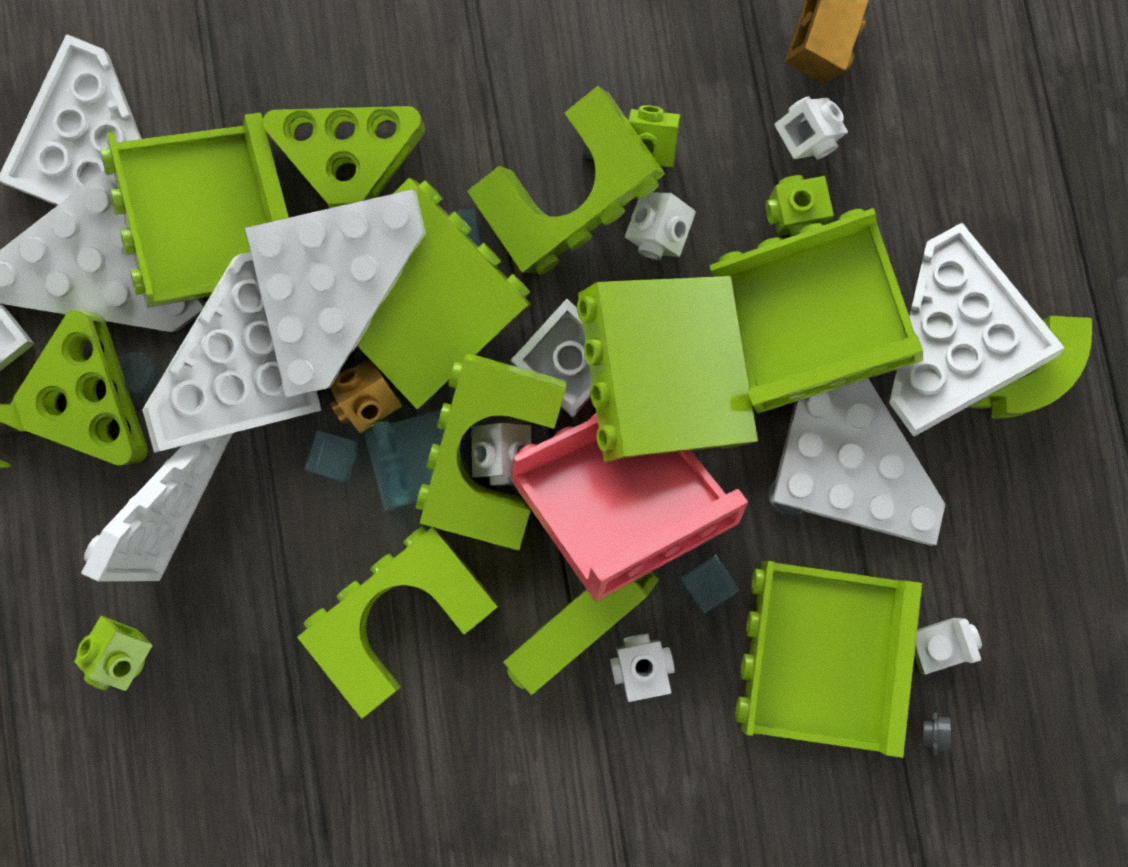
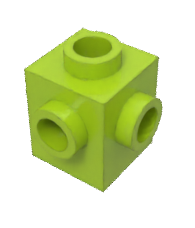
[628,105,680,167]
[765,175,834,237]
[74,616,153,691]

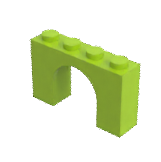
[467,86,665,275]
[415,353,566,551]
[297,526,499,719]

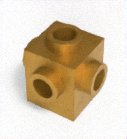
[330,358,402,433]

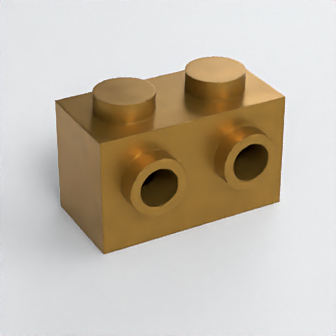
[784,0,869,84]

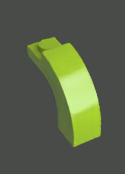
[967,316,1092,419]

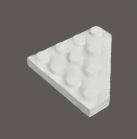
[0,34,142,206]
[0,171,206,332]
[245,189,426,397]
[889,223,1064,437]
[142,252,321,453]
[770,379,945,546]
[81,433,233,581]

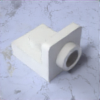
[914,618,982,674]

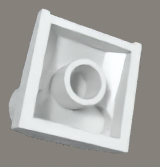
[510,299,592,418]

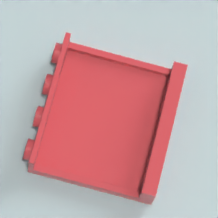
[511,413,748,602]

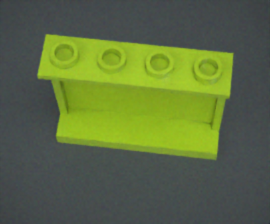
[100,113,289,308]
[357,178,531,410]
[709,208,923,414]
[577,276,758,462]
[735,561,922,758]

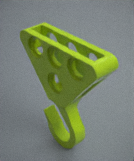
[262,106,425,209]
[0,310,148,468]

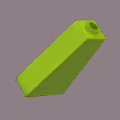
[503,571,659,696]

